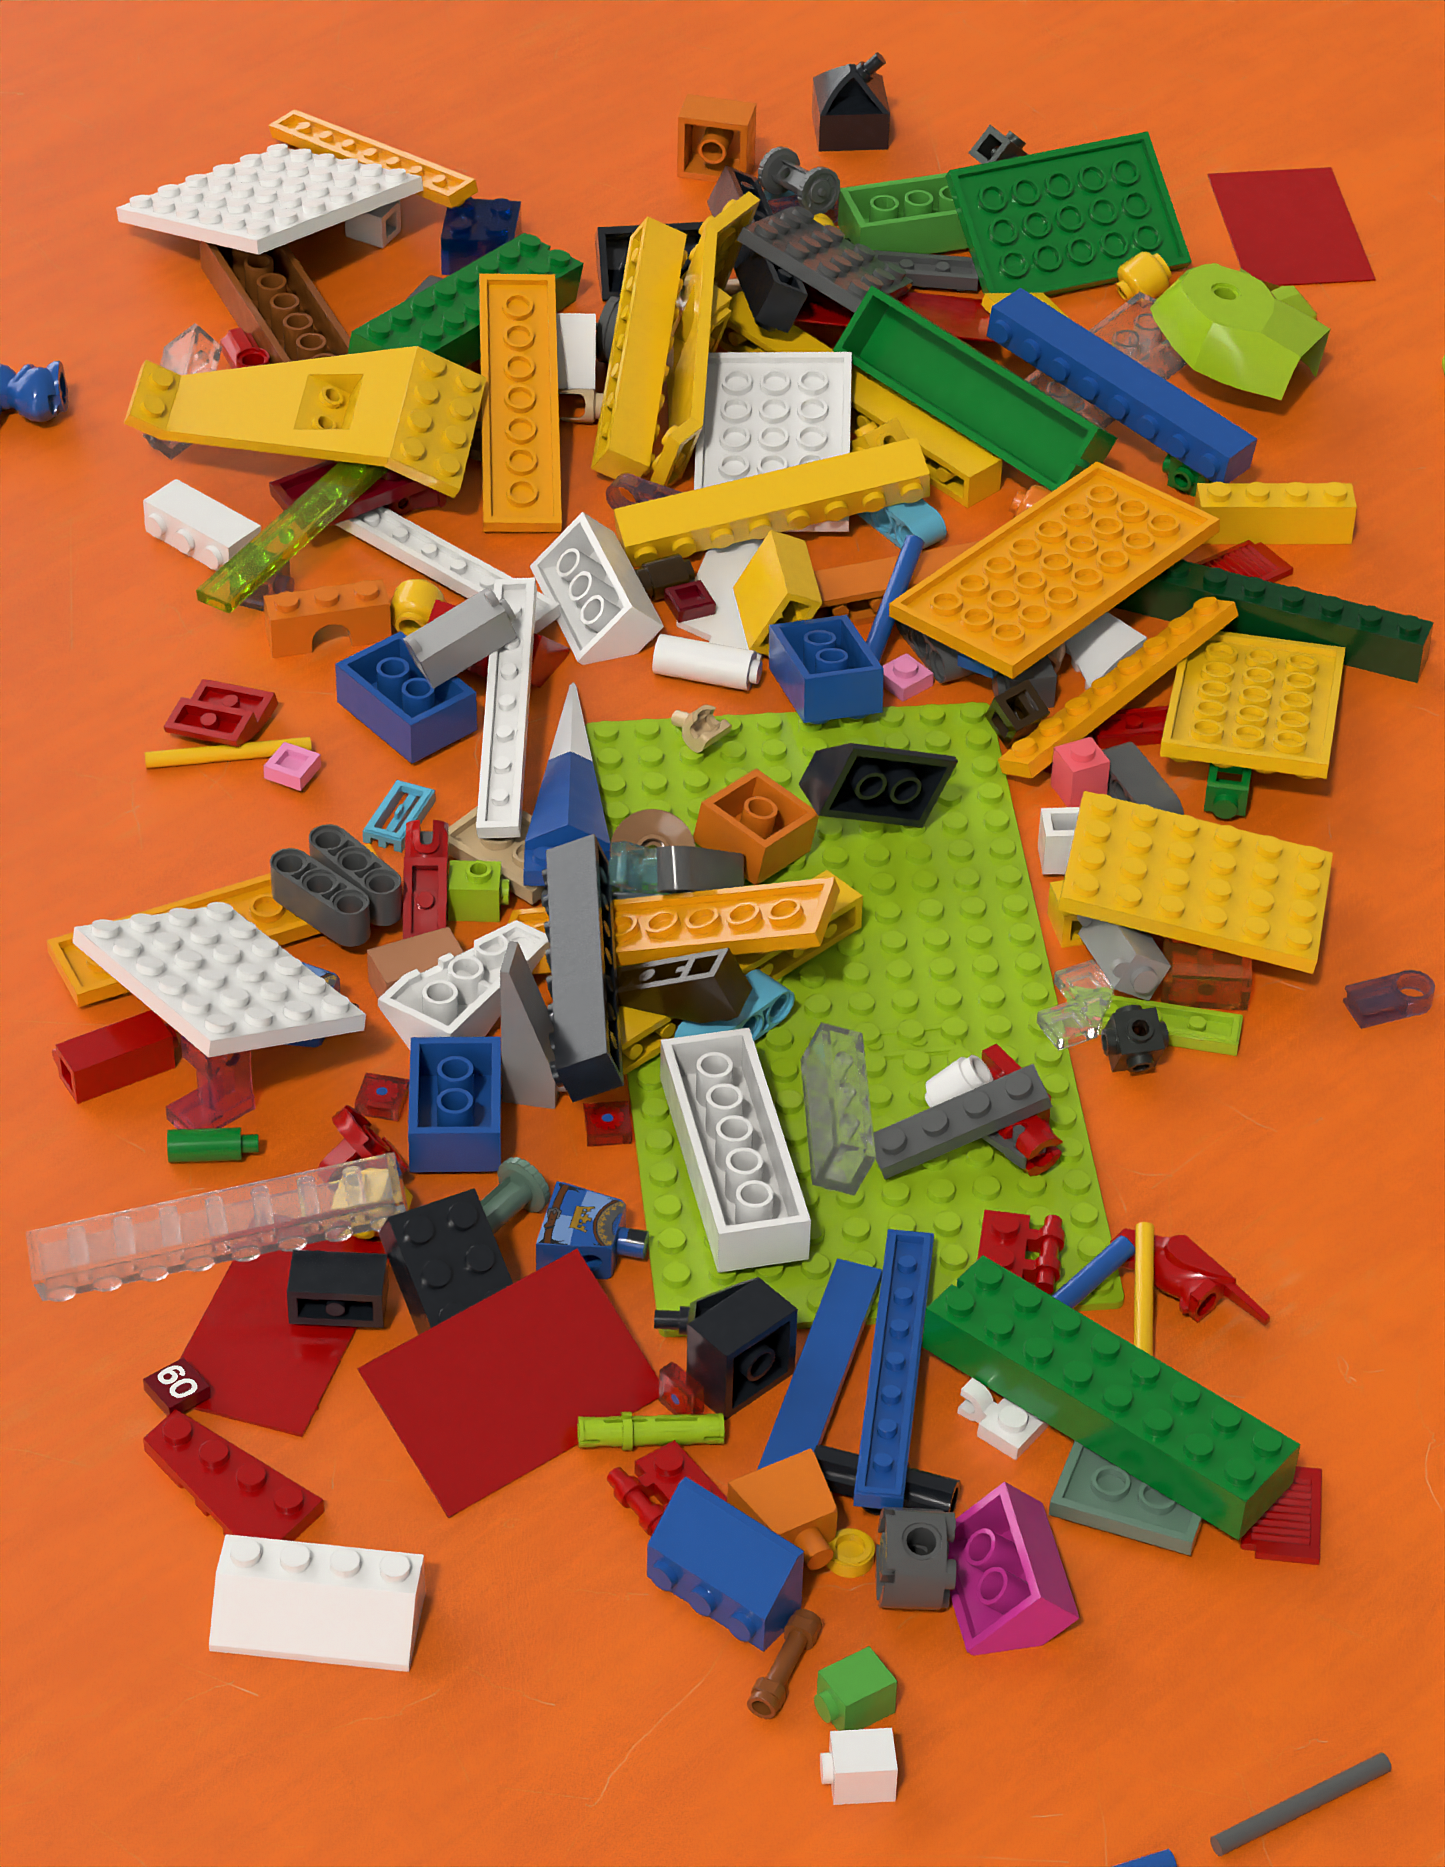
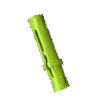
[577,1411,725,1451]

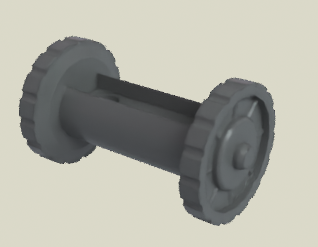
[758,146,840,215]

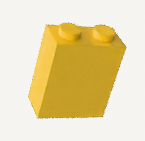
[733,530,822,656]

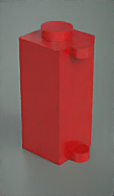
[52,1010,179,1104]

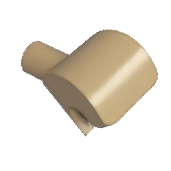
[671,705,732,753]

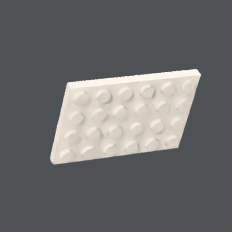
[694,352,852,532]
[72,902,366,1058]

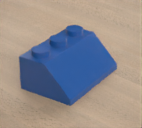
[647,1477,804,1652]

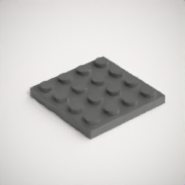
[737,206,914,313]

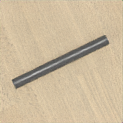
[1210,1752,1391,1856]

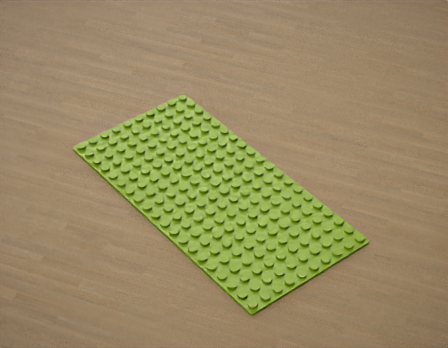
[585,702,1124,1337]

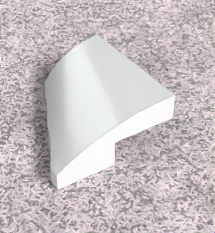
[1065,612,1147,690]

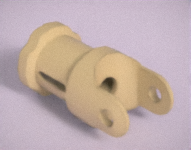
[560,389,604,423]

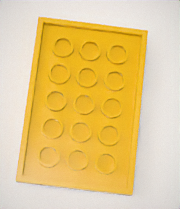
[1160,631,1346,779]
[1057,791,1333,974]

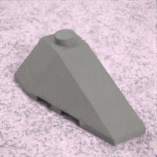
[500,941,567,1109]

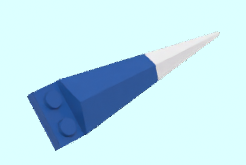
[523,682,610,886]

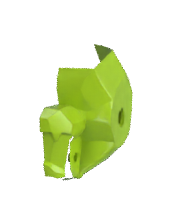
[1150,263,1330,400]

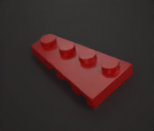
[143,1409,324,1541]

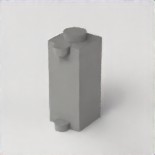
[403,588,518,689]
[1077,915,1171,1001]

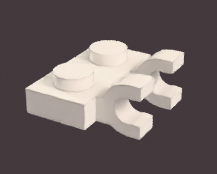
[957,1378,1049,1460]

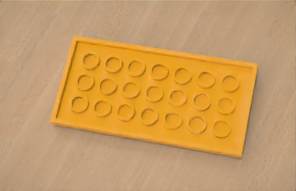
[889,461,1220,679]

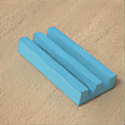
[362,780,436,853]

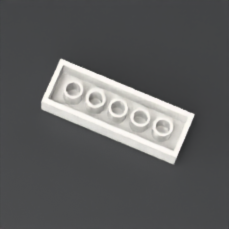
[660,1028,811,1273]

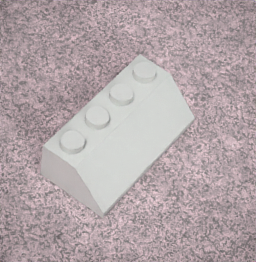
[530,512,664,665]
[209,1534,426,1672]

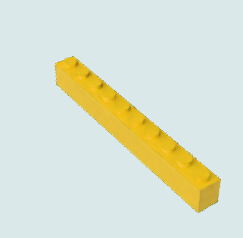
[718,291,1003,508]

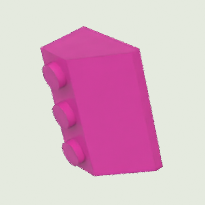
[948,1482,1079,1656]

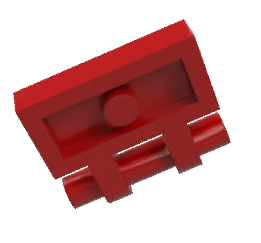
[977,1210,1065,1294]
[606,1440,727,1536]

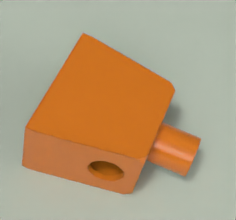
[727,1448,838,1570]

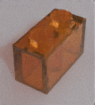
[1160,939,1252,1011]

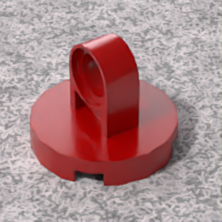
[317,1105,408,1195]

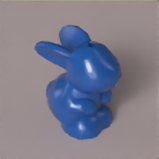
[0,361,69,422]

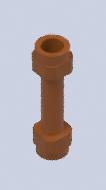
[747,1609,822,1719]

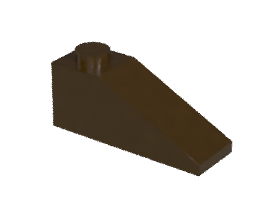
[617,948,752,1023]

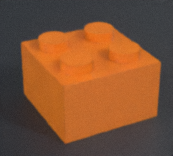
[677,94,757,182]
[693,768,819,885]

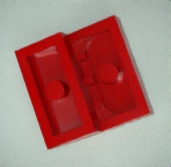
[163,679,278,747]

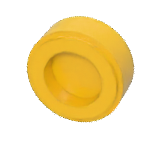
[826,1528,875,1578]

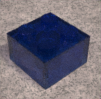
[441,197,522,275]

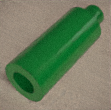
[167,1127,259,1163]

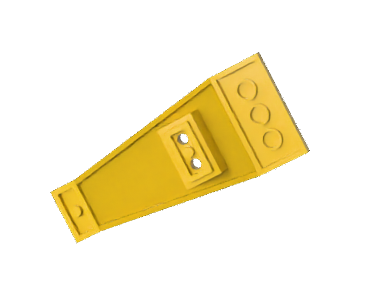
[648,191,760,496]
[124,346,486,498]

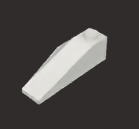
[378,920,550,1050]

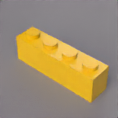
[1194,482,1357,544]

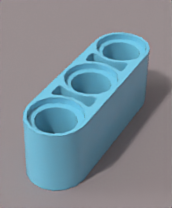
[857,499,947,550]
[674,969,795,1041]

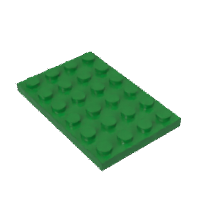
[945,131,1192,297]

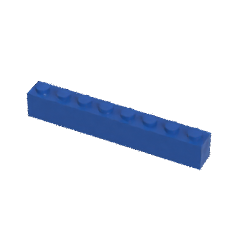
[986,288,1257,483]

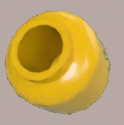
[1115,252,1172,306]
[390,579,445,636]

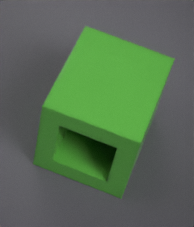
[814,1646,897,1731]

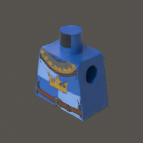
[536,1181,649,1279]

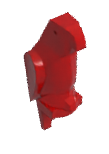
[1110,1228,1270,1325]

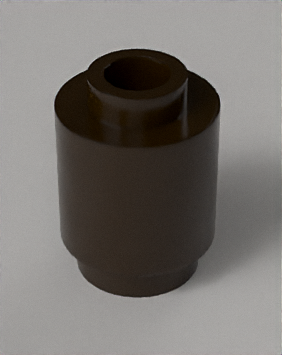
[635,553,695,602]

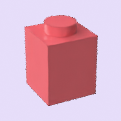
[1051,737,1110,807]

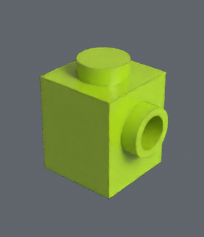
[447,860,510,922]

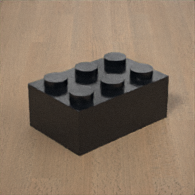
[378,1188,513,1335]

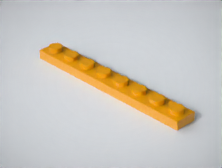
[268,109,478,209]
[998,597,1239,778]

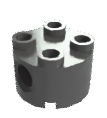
[875,1507,956,1610]

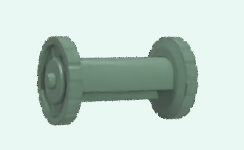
[480,1157,550,1234]

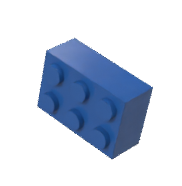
[769,615,884,724]
[335,631,477,764]
[408,1037,502,1172]

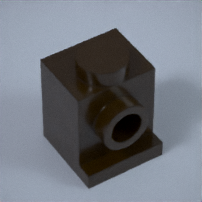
[985,679,1050,749]

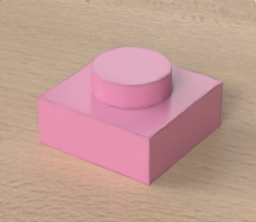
[882,653,934,702]
[264,742,321,791]

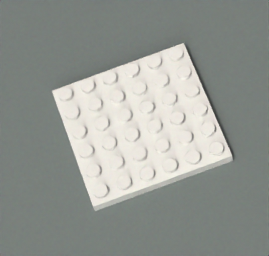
[116,144,423,255]

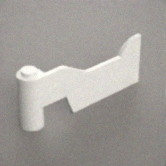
[652,539,764,691]

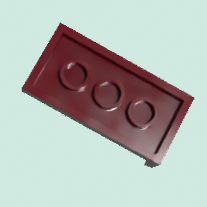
[269,460,447,536]

